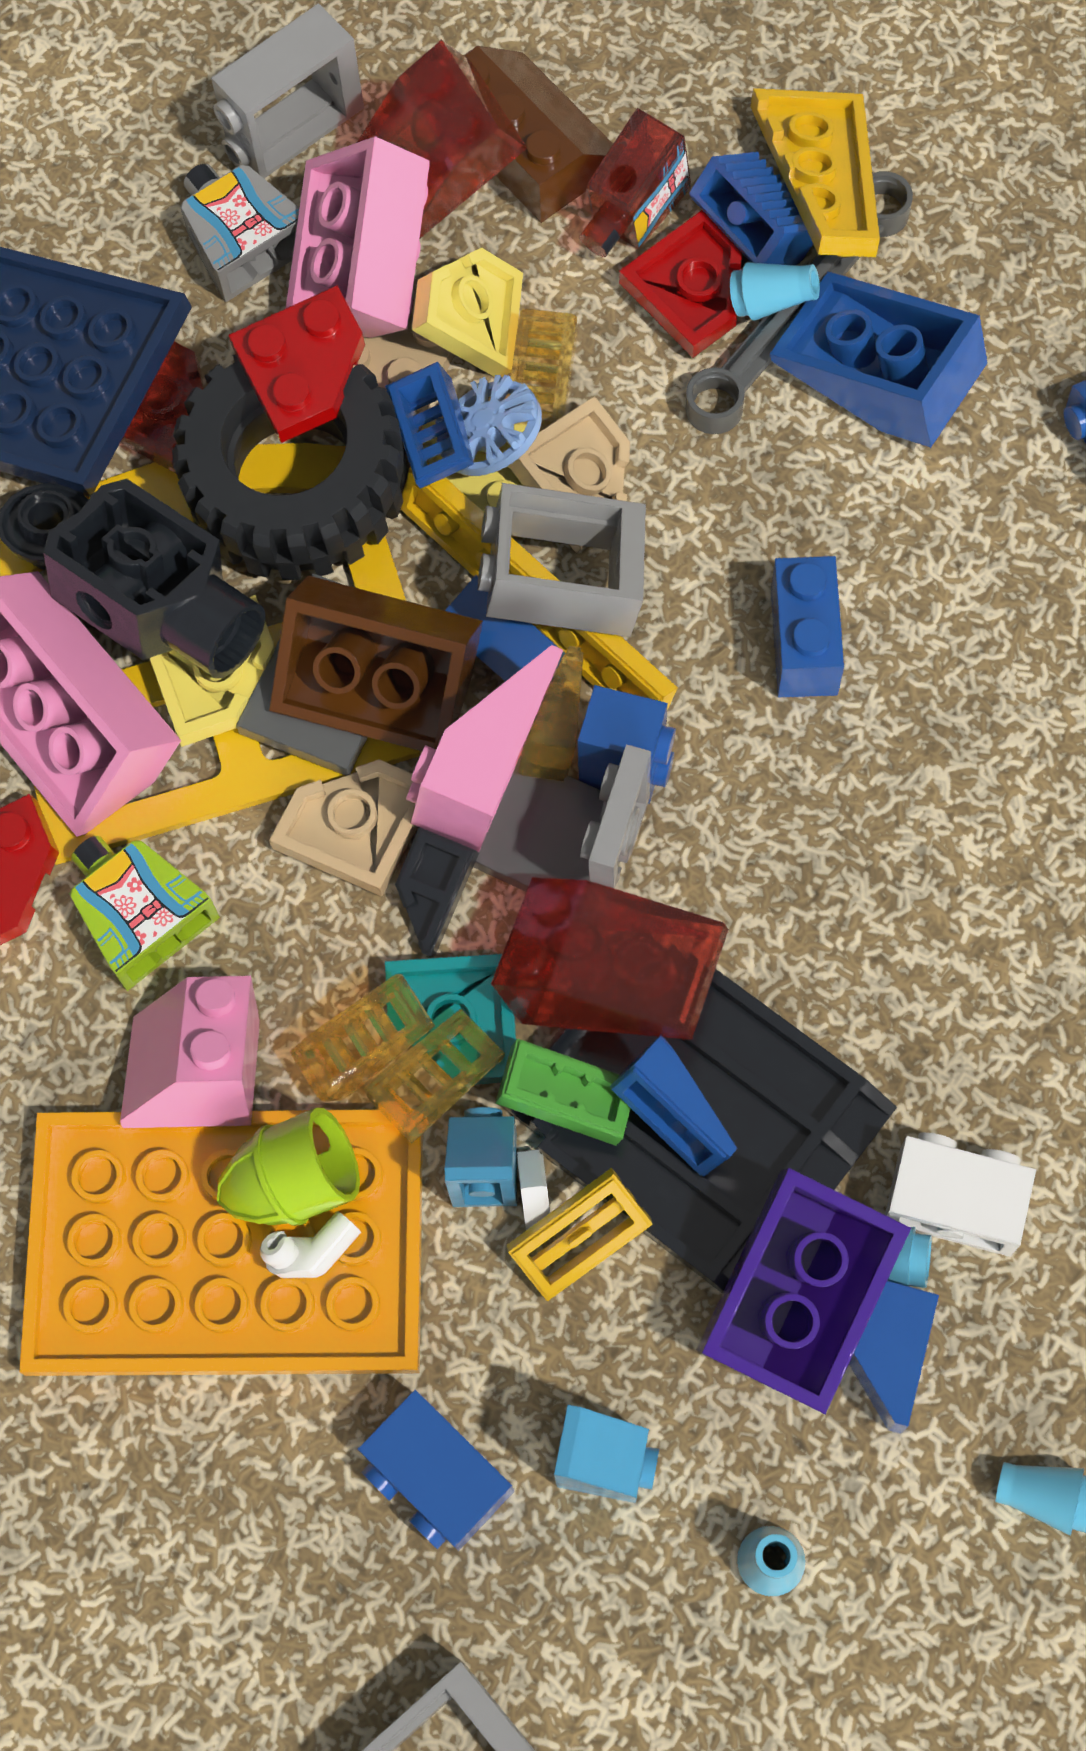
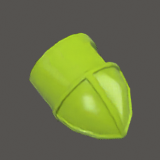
[217,1108,360,1225]

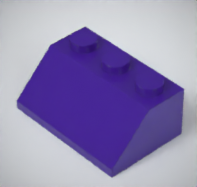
[696,1168,911,1414]

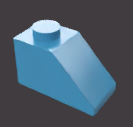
[445,1107,517,1207]
[554,1405,659,1503]

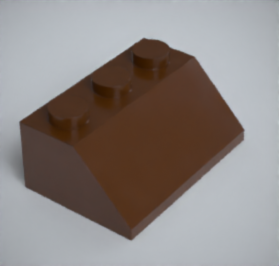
[434,46,627,223]
[269,575,483,751]

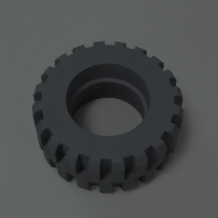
[172,354,408,580]

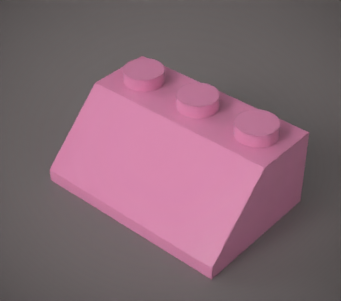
[285,137,430,338]

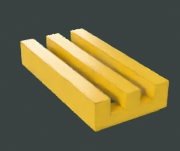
[507,1168,653,1302]

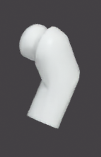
[260,1211,361,1278]

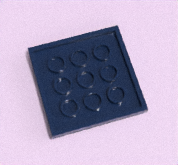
[0,247,192,497]

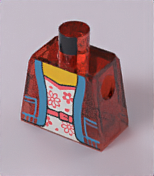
[579,108,692,257]

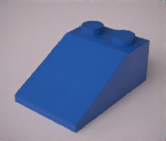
[770,271,988,448]

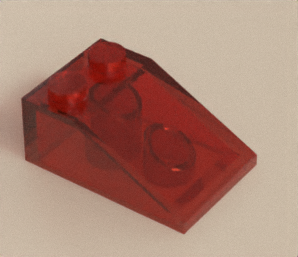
[356,39,527,239]
[491,877,729,1040]

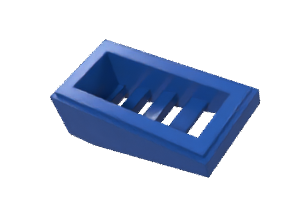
[385,362,474,489]
[610,1035,738,1177]

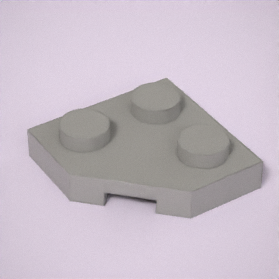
[580,744,651,889]

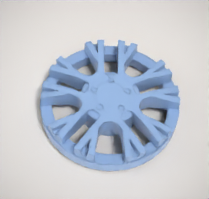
[435,375,542,476]

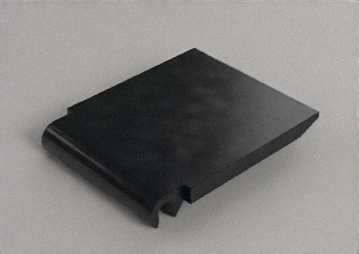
[503,927,897,1293]

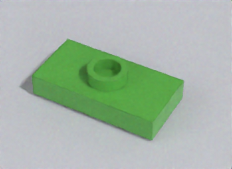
[495,1038,630,1146]

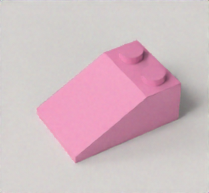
[406,645,563,852]

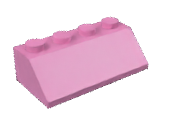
[0,571,181,837]

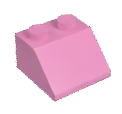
[120,976,260,1128]

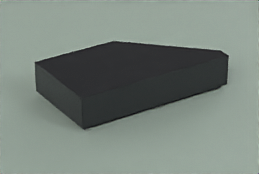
[395,827,479,958]

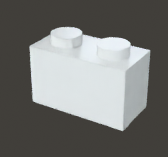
[885,1132,1036,1257]

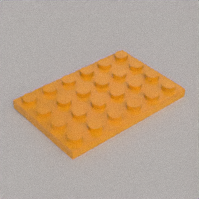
[19,1109,423,1376]

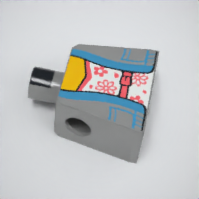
[180,164,299,302]

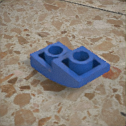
[445,575,568,682]

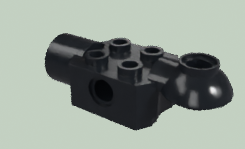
[0,479,266,679]

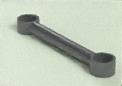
[685,171,913,434]

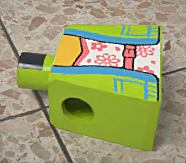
[69,836,220,991]

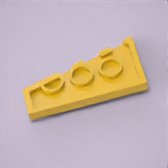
[750,88,880,258]

